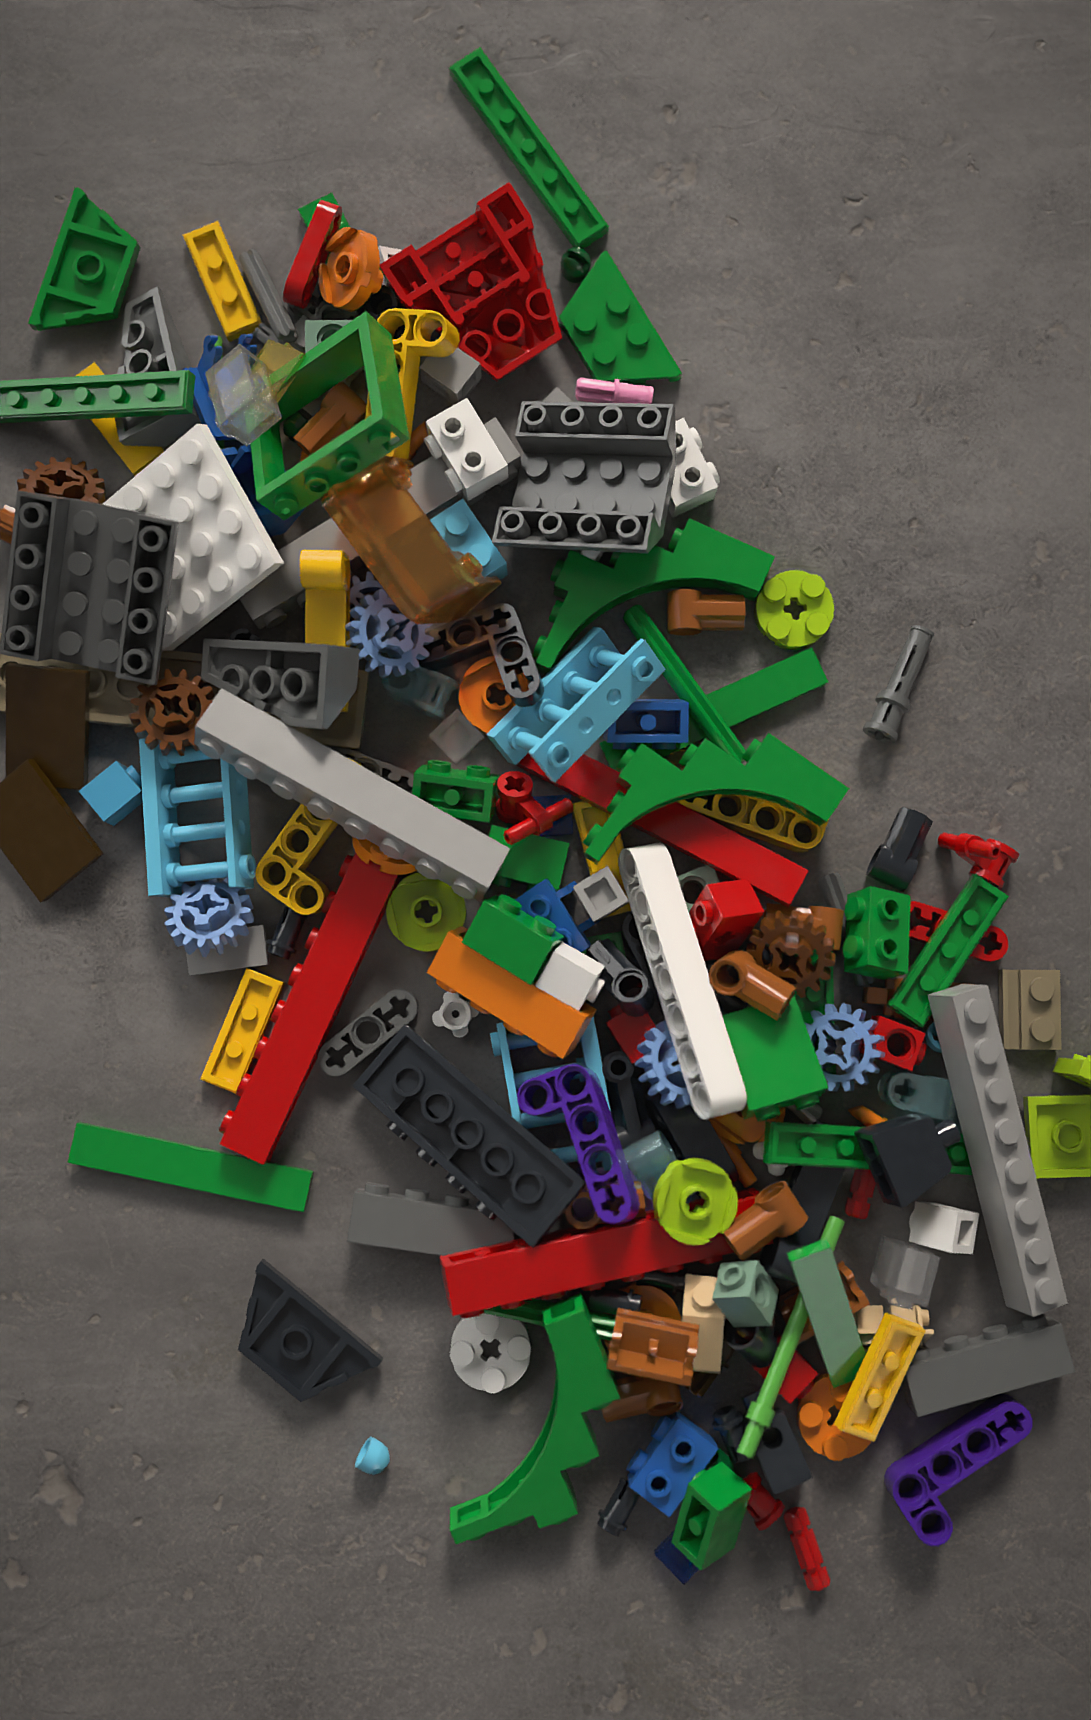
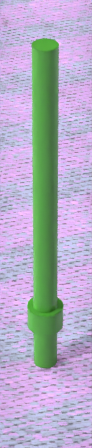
[737,1216,845,1459]

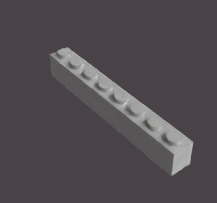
[239,417,521,630]
[194,688,510,902]
[928,984,1068,1317]

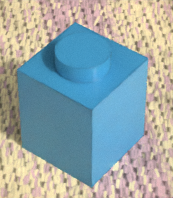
[79,761,143,826]

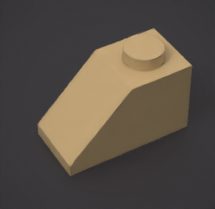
[682,1274,724,1374]

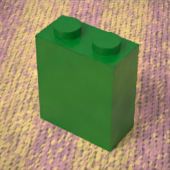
[722,996,828,1122]

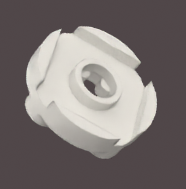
[450,1313,531,1393]

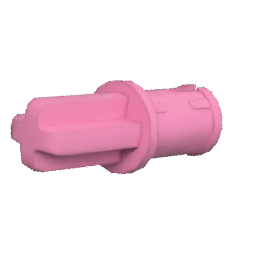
[575,378,653,404]

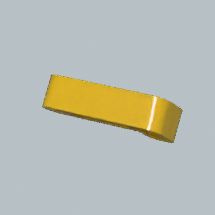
[365,308,459,473]
[300,550,350,712]
[255,758,362,915]
[677,795,829,853]

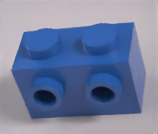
[603,699,689,749]
[626,1411,718,1517]

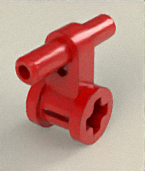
[496,771,574,845]
[938,832,1019,890]

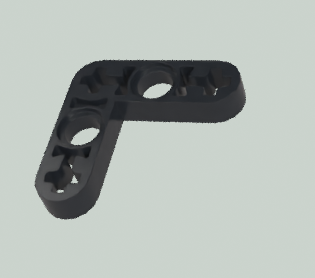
[417,603,544,707]

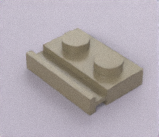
[998,969,1062,1050]

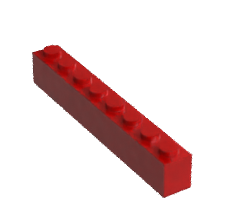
[219,852,402,1165]
[440,1187,773,1318]

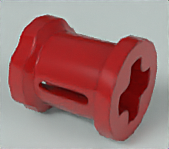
[743,1472,785,1531]

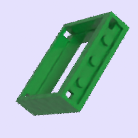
[245,311,410,521]

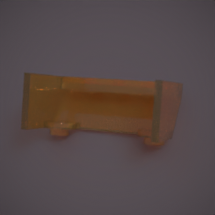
[321,456,502,624]

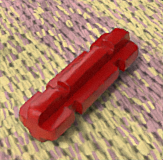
[844,1169,876,1219]
[783,1506,831,1591]

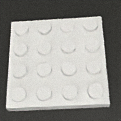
[103,423,284,651]

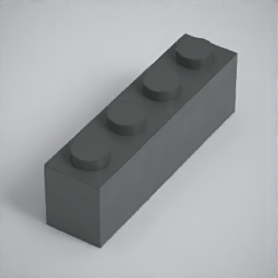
[347,1183,514,1256]
[902,1313,1075,1417]

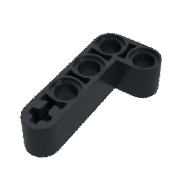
[760,1119,845,1287]

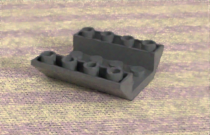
[492,401,676,553]
[0,491,179,685]

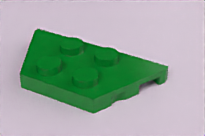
[28,187,141,331]
[559,250,682,385]

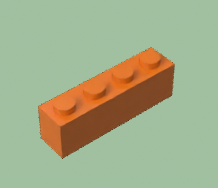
[427,926,597,1059]

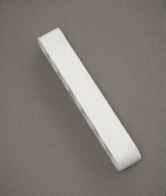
[618,843,746,1119]

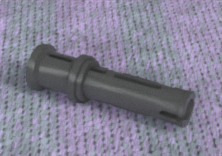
[863,625,935,743]

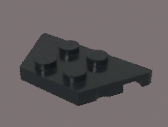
[238,1258,383,1402]

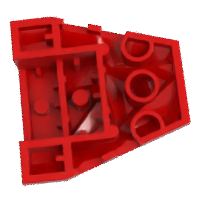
[379,182,562,381]

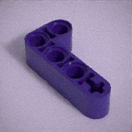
[517,1064,640,1223]
[884,1394,1032,1546]

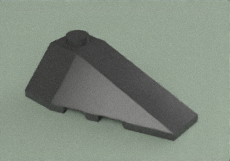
[115,286,201,447]
[201,639,359,729]

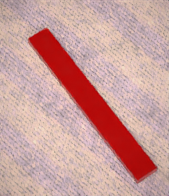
[516,753,809,908]

